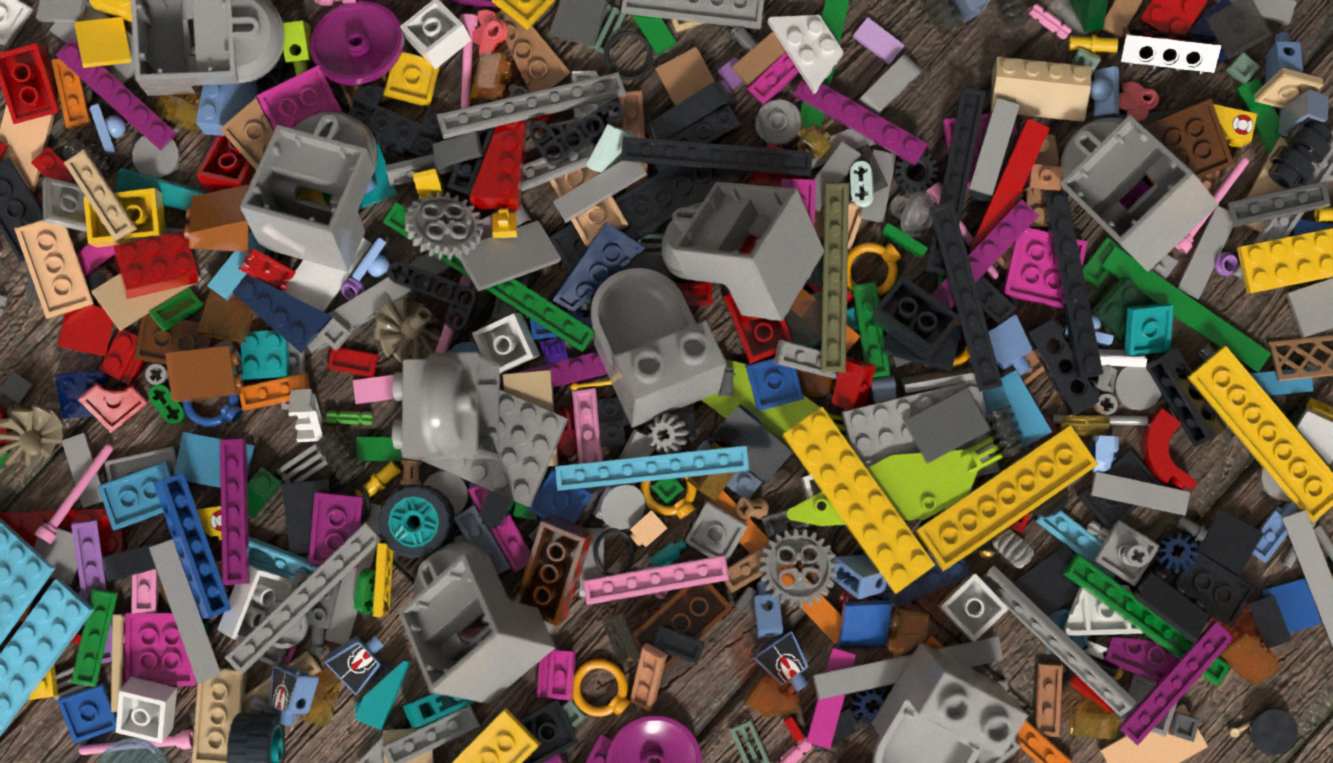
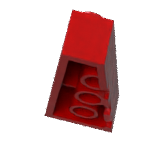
[470,119,528,211]

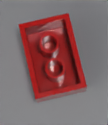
[114,230,198,299]
[723,294,794,364]

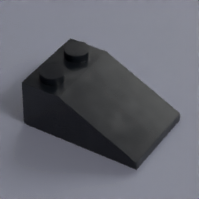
[517,699,579,763]

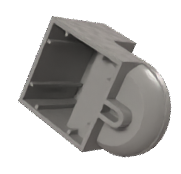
[131,0,285,96]
[240,111,378,272]
[1059,115,1219,272]
[662,182,824,321]
[591,268,726,427]
[392,353,500,460]
[399,542,556,703]
[871,642,1028,763]

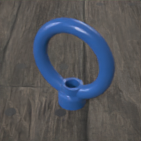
[182,395,243,426]

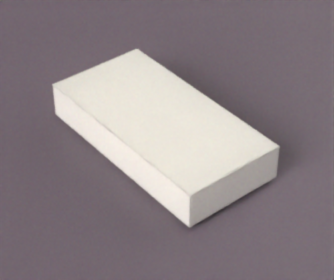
[1099,349,1147,367]

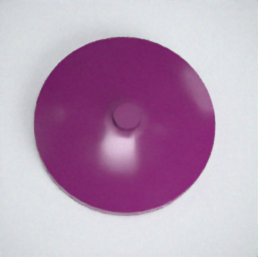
[310,1,404,85]
[605,715,702,763]

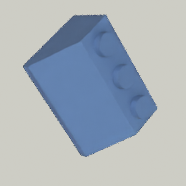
[196,80,259,136]

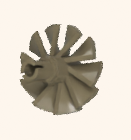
[374,298,441,364]
[0,404,63,466]

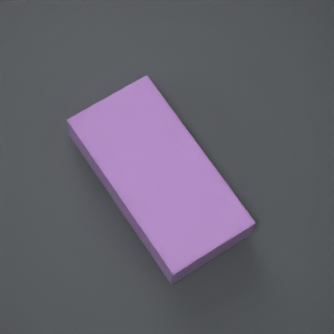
[853,17,905,65]

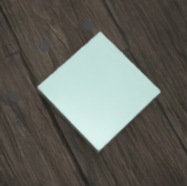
[586,124,638,173]

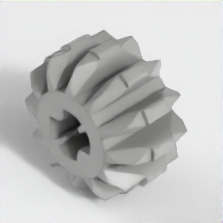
[647,413,689,454]
[993,529,1034,568]

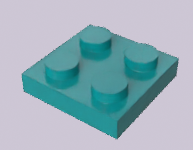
[1125,303,1174,356]
[241,330,290,380]

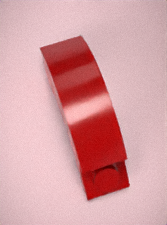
[1142,409,1197,490]

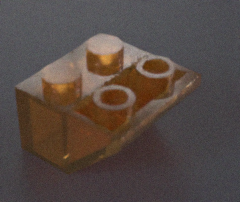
[470,53,513,105]
[885,608,930,659]
[1218,631,1283,686]
[743,676,801,718]

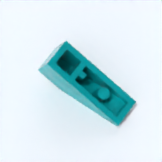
[353,659,412,730]
[403,693,476,728]

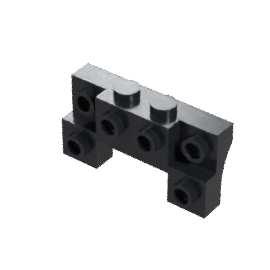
[348,82,443,158]
[597,398,697,447]

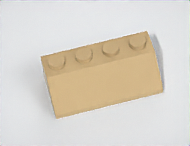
[990,57,1091,122]

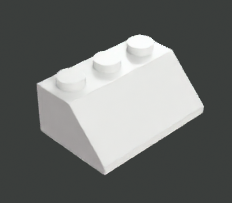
[217,564,293,641]

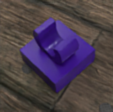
[540,337,569,365]

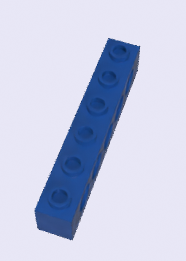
[153,473,231,618]

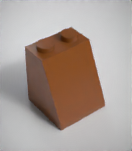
[185,185,250,252]
[165,346,244,403]

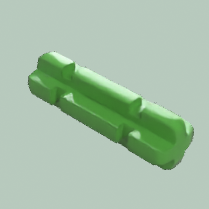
[326,410,373,425]

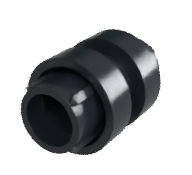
[1268,120,1333,189]

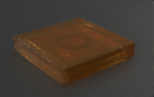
[198,290,254,343]

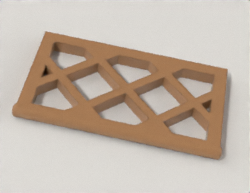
[1268,335,1333,381]

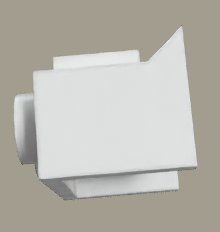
[288,389,324,442]

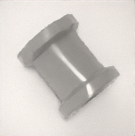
[1121,545,1149,567]

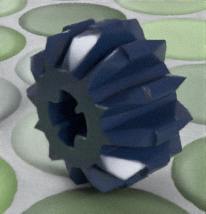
[1157,532,1199,574]
[851,687,888,726]

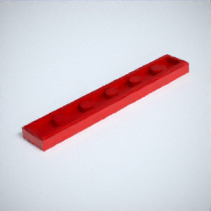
[968,118,1050,251]

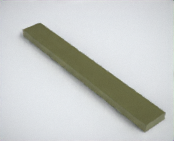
[821,183,849,373]

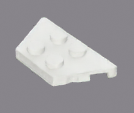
[768,15,844,94]
[1063,585,1142,636]

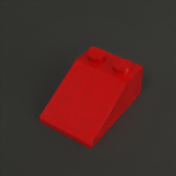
[0,43,60,125]
[197,135,256,192]

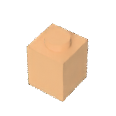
[630,510,667,547]

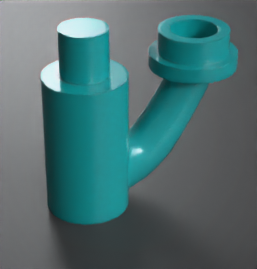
[649,539,691,567]

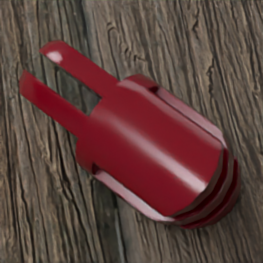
[554,407,577,459]

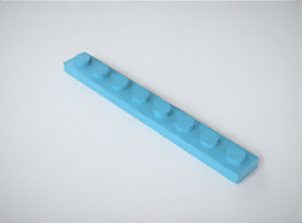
[555,446,749,491]

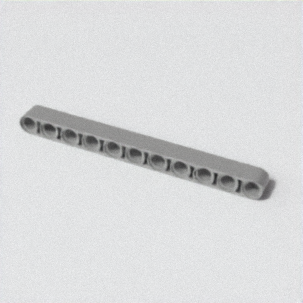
[308,203,531,353]

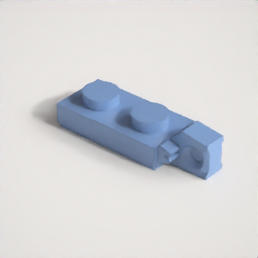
[1252,501,1298,563]

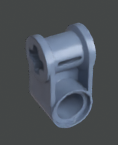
[870,375,896,404]

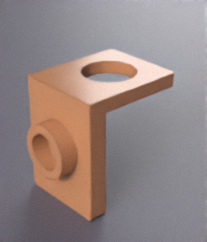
[1022,164,1062,192]

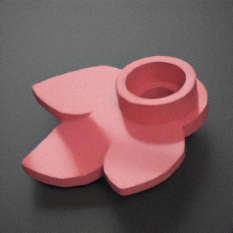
[473,10,508,56]
[1119,82,1159,123]

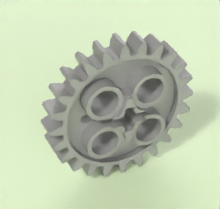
[405,192,483,260]
[759,529,837,608]

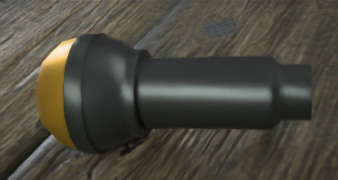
[979,538,996,559]
[1089,656,1123,680]

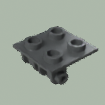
[291,571,340,629]

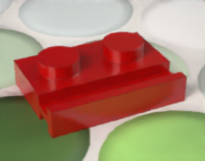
[99,329,144,385]

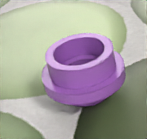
[1215,252,1238,276]
[341,278,365,301]

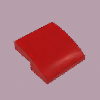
[58,305,114,357]

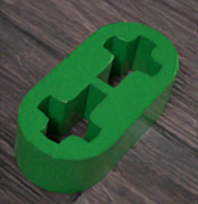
[149,385,187,425]
[354,568,376,615]

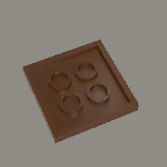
[1142,98,1234,179]

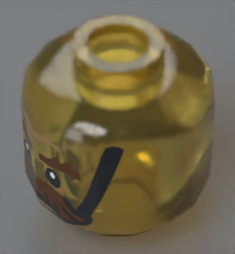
[796,124,832,159]

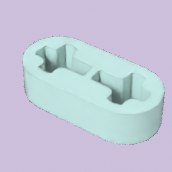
[850,161,874,207]

